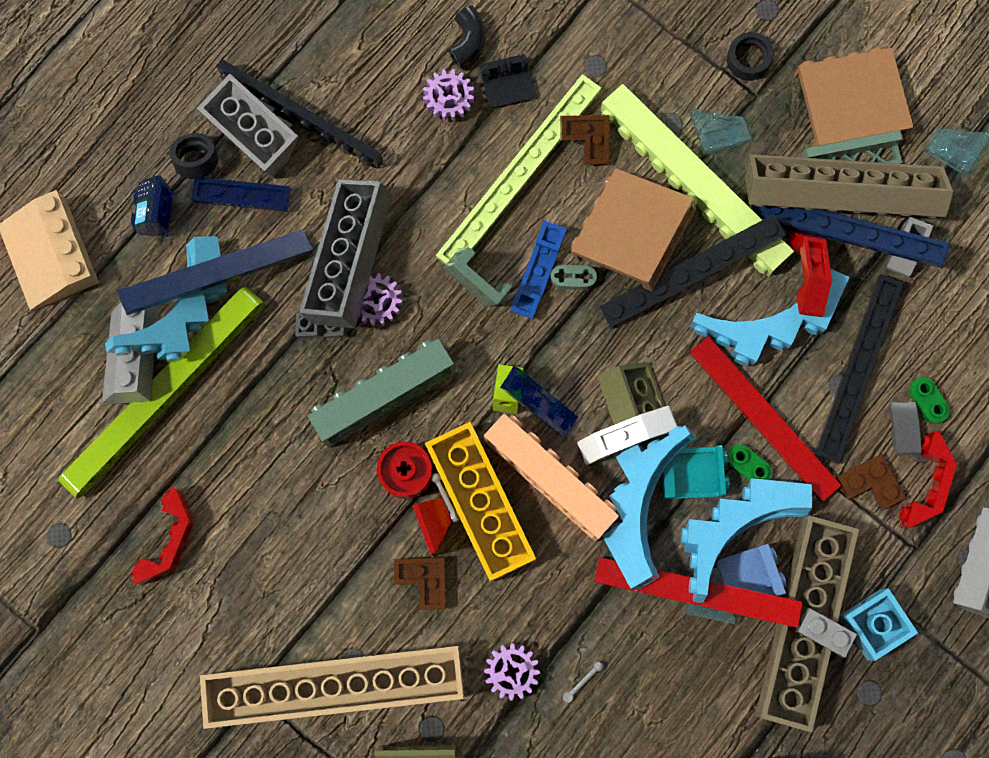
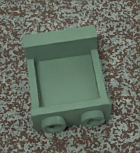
[443,246,512,306]

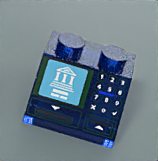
[131,175,173,237]

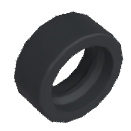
[726,32,774,81]
[170,133,218,179]

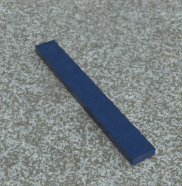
[751,205,950,269]
[117,229,313,316]

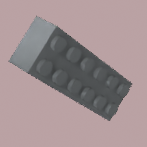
[299,179,393,329]

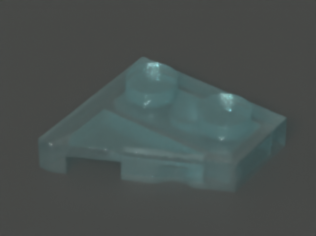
[690,109,751,155]
[923,128,989,175]

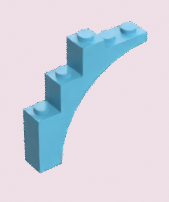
[105,236,227,362]
[690,269,849,366]
[602,426,696,590]
[680,478,812,603]

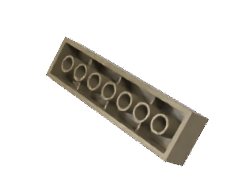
[745,154,953,218]
[755,515,859,733]

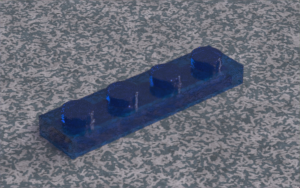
[191,178,291,212]
[500,366,578,438]

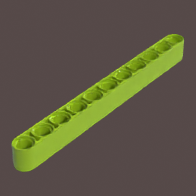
[58,286,264,499]

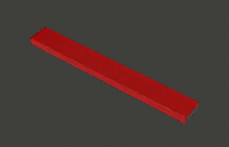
[689,336,841,502]
[594,557,802,628]

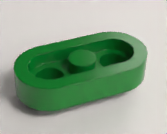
[908,377,949,424]
[727,444,772,482]

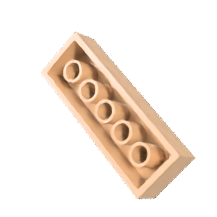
[484,413,619,542]

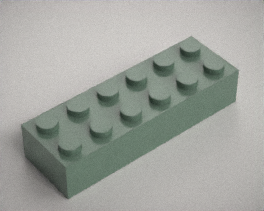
[307,339,456,448]

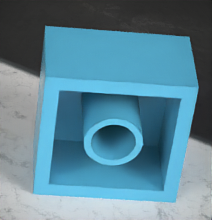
[839,588,918,661]

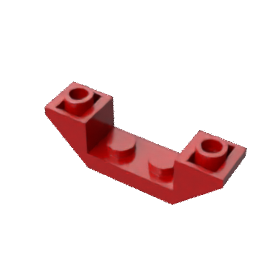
[788,230,832,317]
[899,431,957,529]
[131,487,195,585]

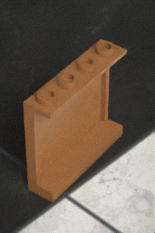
[794,47,913,147]
[571,168,696,291]

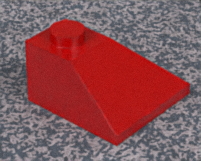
[413,497,453,556]

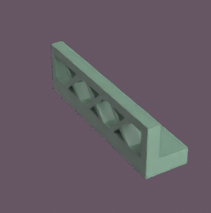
[801,130,902,164]

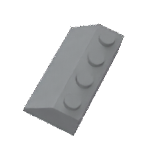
[197,74,299,178]
[102,303,159,405]
[953,507,989,619]

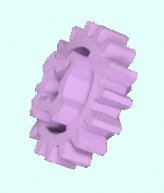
[423,69,474,121]
[358,273,403,327]
[484,643,540,700]

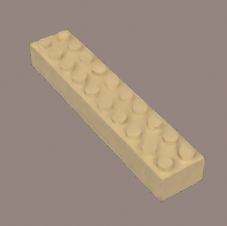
[200,646,465,729]

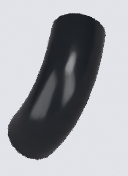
[448,5,486,69]

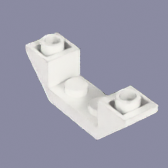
[577,406,678,465]

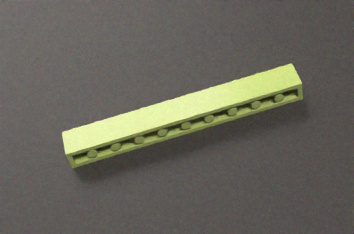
[601,84,794,277]

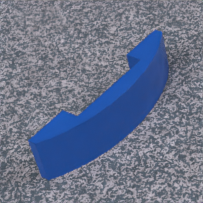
[510,220,567,319]

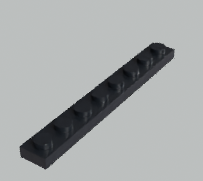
[216,58,383,168]
[599,214,786,329]
[814,274,904,464]

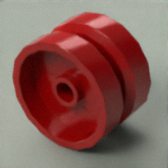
[376,441,434,500]

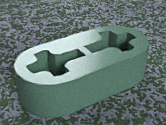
[550,265,597,290]

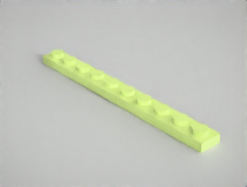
[436,74,601,265]

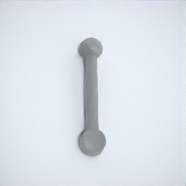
[431,473,460,522]
[563,661,604,703]

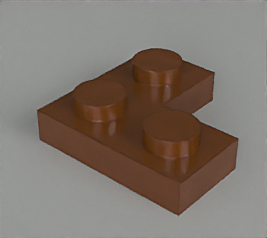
[560,115,609,164]
[835,454,906,510]
[394,558,446,610]

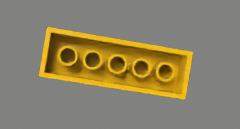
[425,422,536,582]

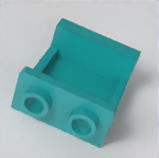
[661,445,730,500]

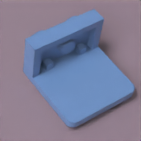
[716,544,787,596]

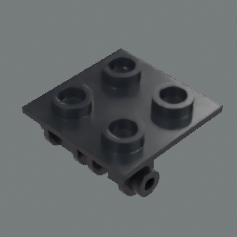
[479,54,536,108]

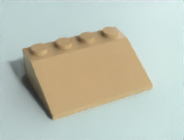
[0,190,99,311]

